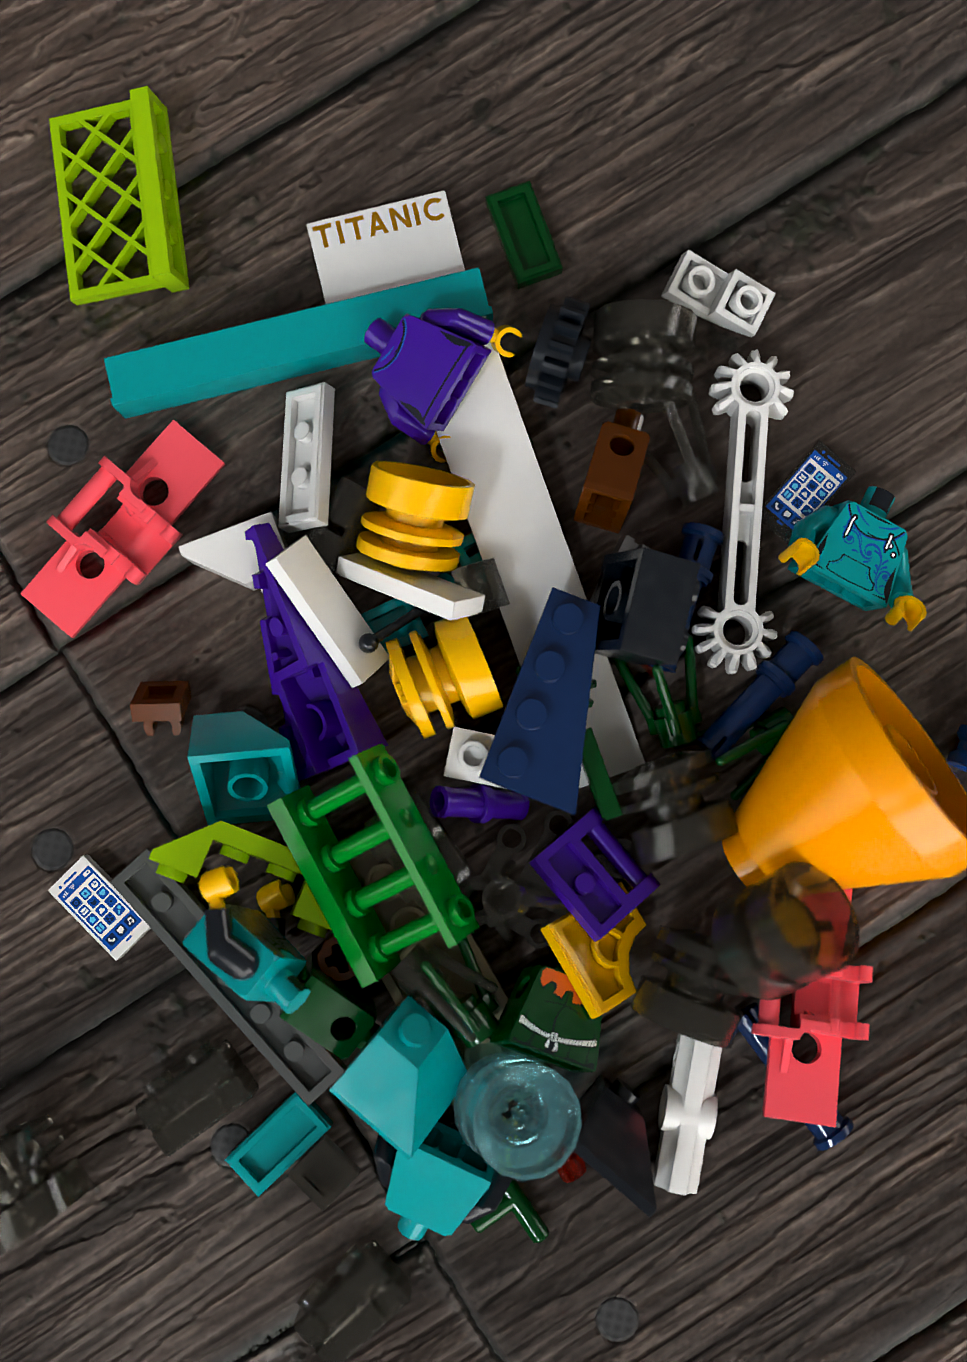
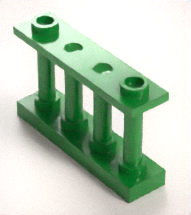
[266,743,479,988]

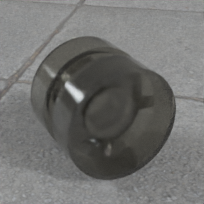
[711,862,860,1000]

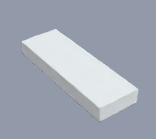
[278,382,335,533]
[266,535,389,688]
[336,553,485,621]

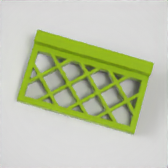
[49,86,189,306]

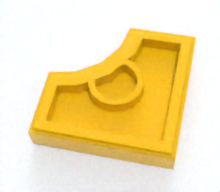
[540,882,647,1020]

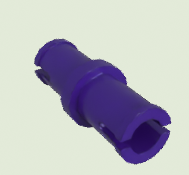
[430,783,529,823]

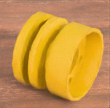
[356,461,475,572]
[385,617,503,739]

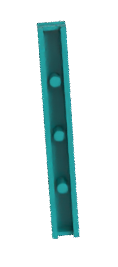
[104,267,493,419]

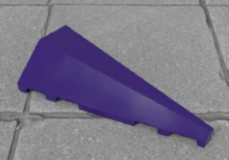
[244,523,388,782]

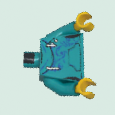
[778,486,927,631]

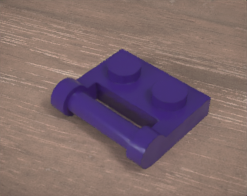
[529,807,661,942]

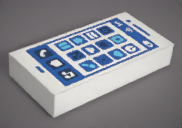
[48,854,151,961]

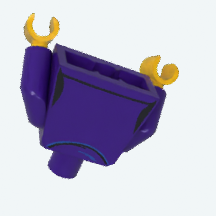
[364,308,522,463]

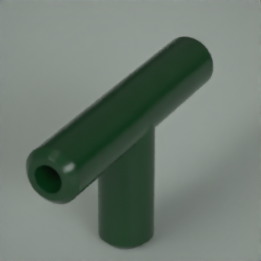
[471,1155,549,1244]

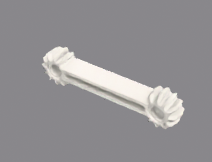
[692,349,794,674]

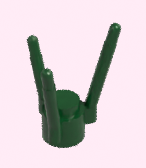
[612,634,702,748]
[673,707,794,800]
[401,937,500,1048]

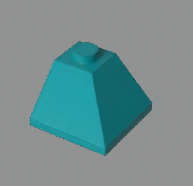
[187,711,300,826]
[329,995,470,1160]

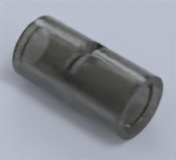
[307,477,381,581]

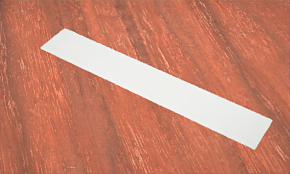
[436,316,645,788]

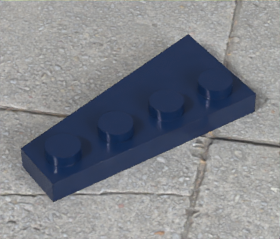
[478,587,600,815]

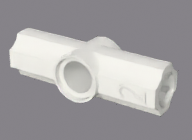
[653,1031,723,1195]

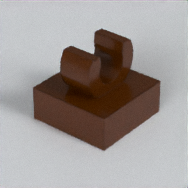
[130,681,191,736]

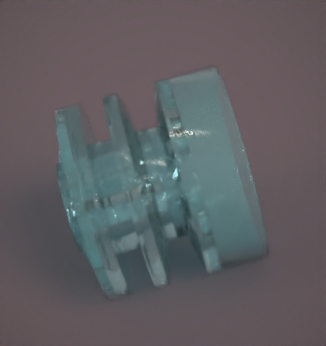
[453,1051,582,1181]

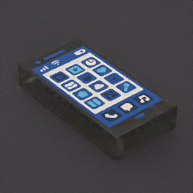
[761,441,856,544]

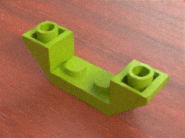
[149,821,331,938]

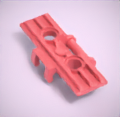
[20,419,225,638]
[752,889,873,1128]

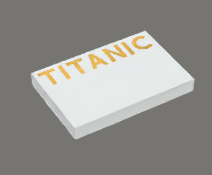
[306,190,465,304]

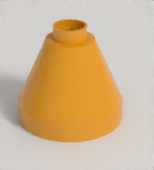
[722,657,967,896]

